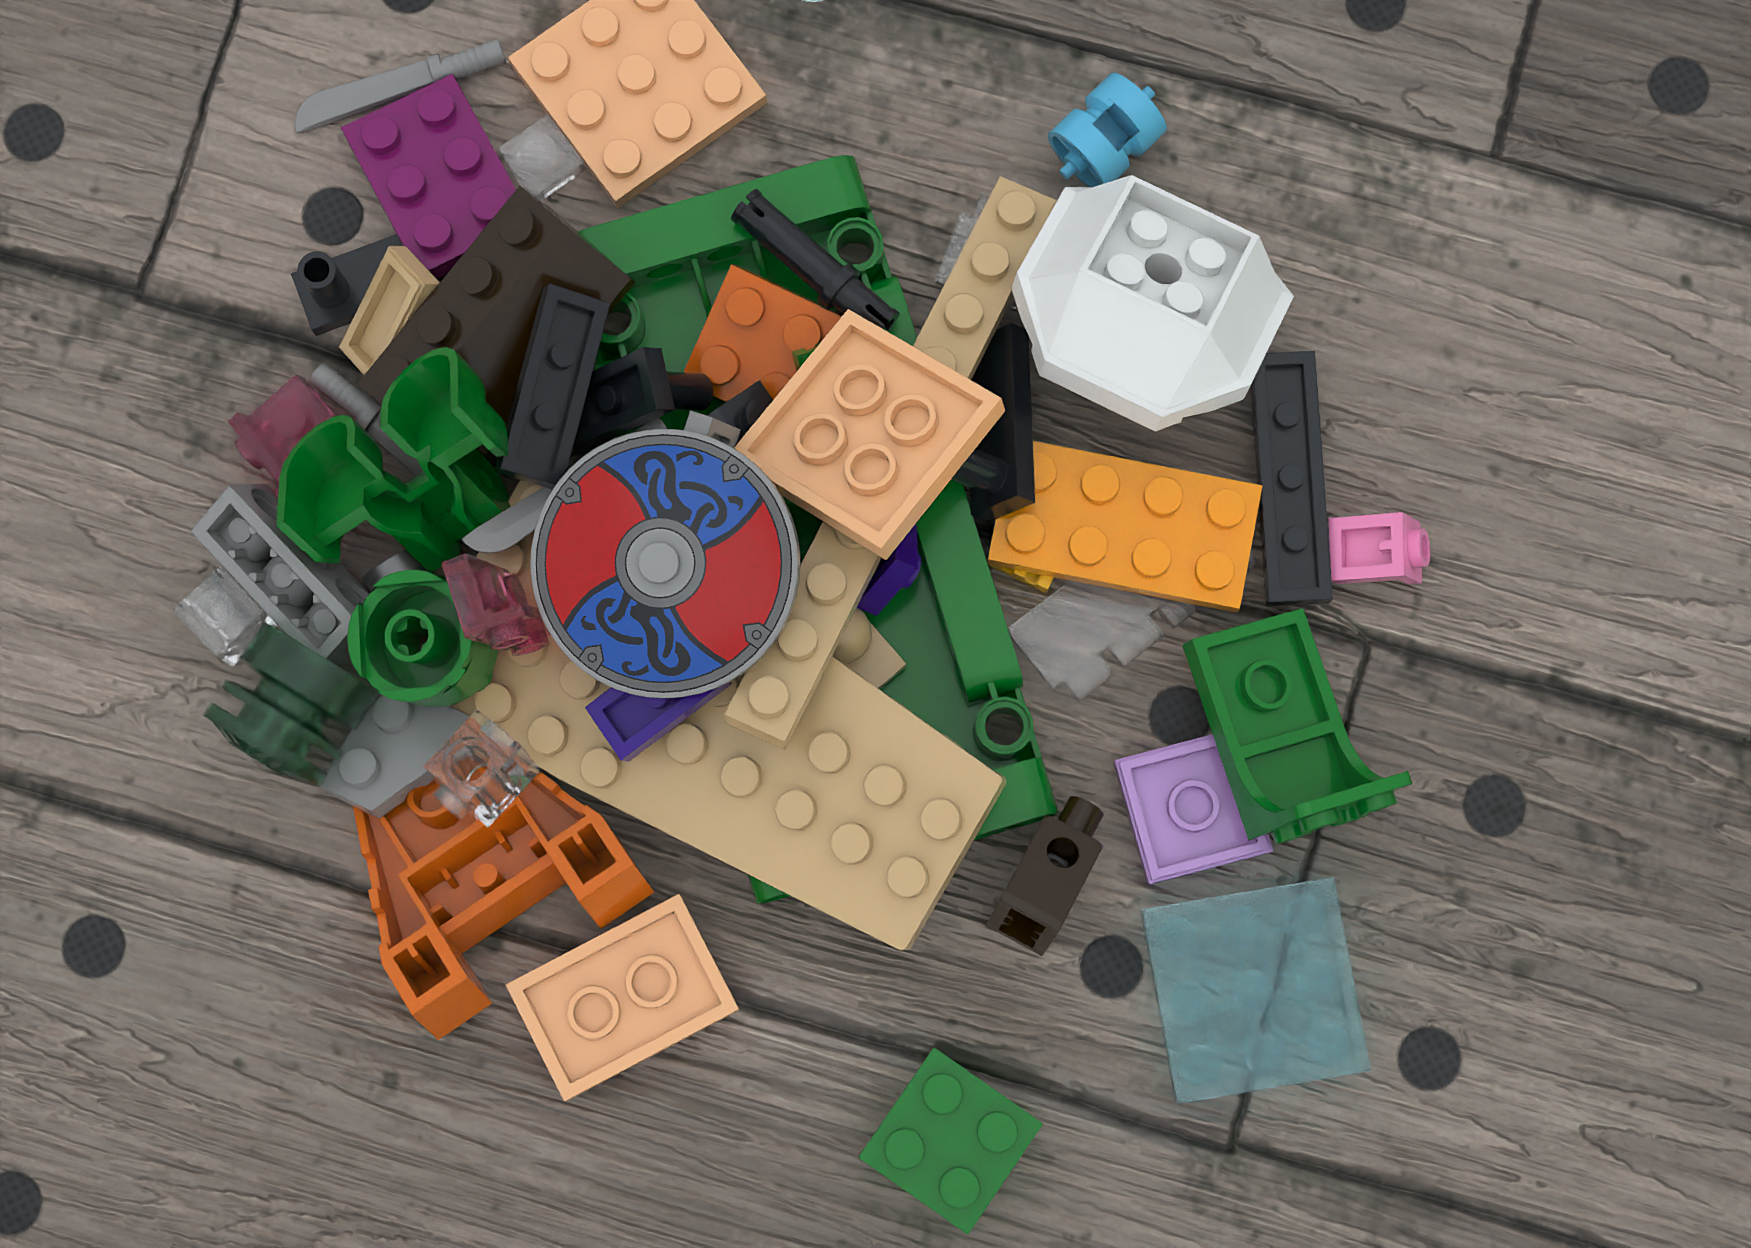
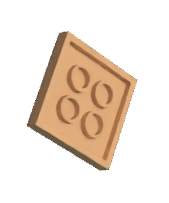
[508,0,767,208]
[734,309,1005,560]

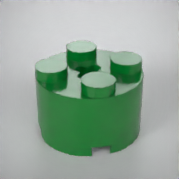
[347,570,499,707]

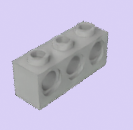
[190,484,370,668]

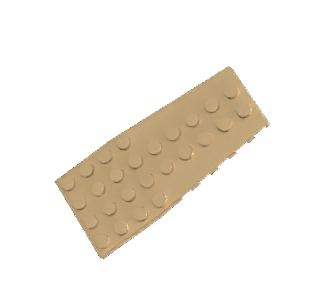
[450,480,1007,950]

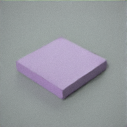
[1113,734,1273,886]

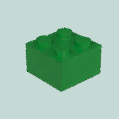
[858,1047,1043,1235]

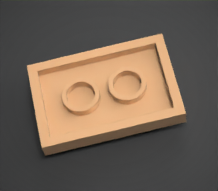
[506,894,740,1102]

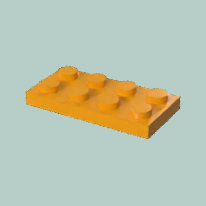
[987,441,1263,613]

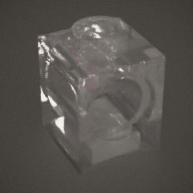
[173,566,277,667]
[423,709,541,828]

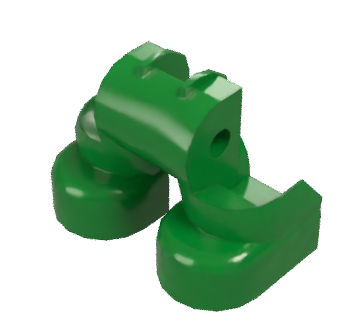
[276,347,511,573]

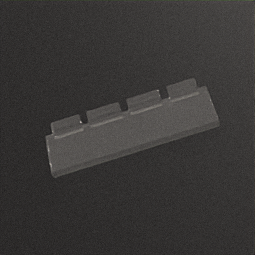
[1008,551,1258,702]

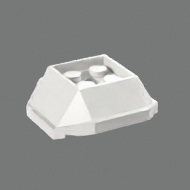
[1011,175,1294,432]

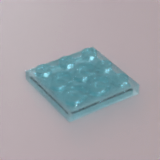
[1140,877,1371,1104]

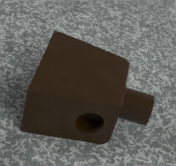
[986,796,1104,956]

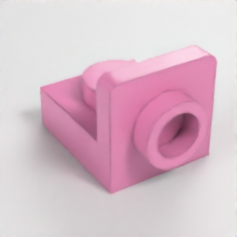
[1329,512,1430,584]

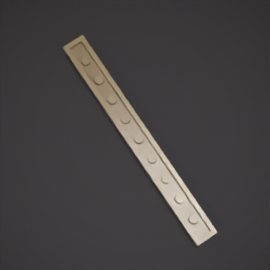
[724,176,1057,750]

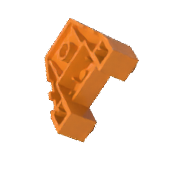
[353,738,655,1040]

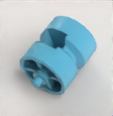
[1048,73,1167,187]

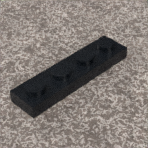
[1251,351,1333,606]

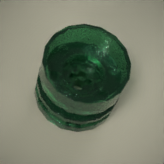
[202,622,379,787]

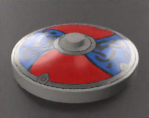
[530,429,801,698]

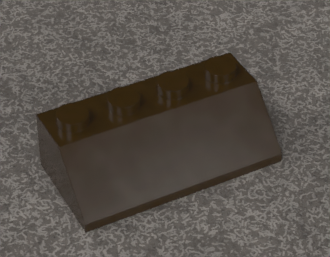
[358,186,636,460]

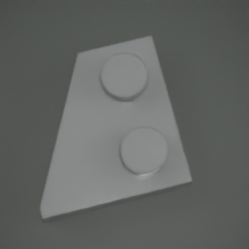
[318,690,491,819]

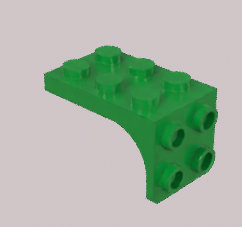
[1182,608,1413,845]

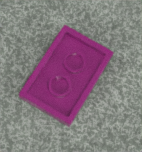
[341,74,516,279]

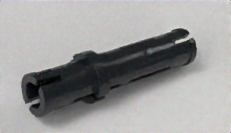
[730,189,900,331]

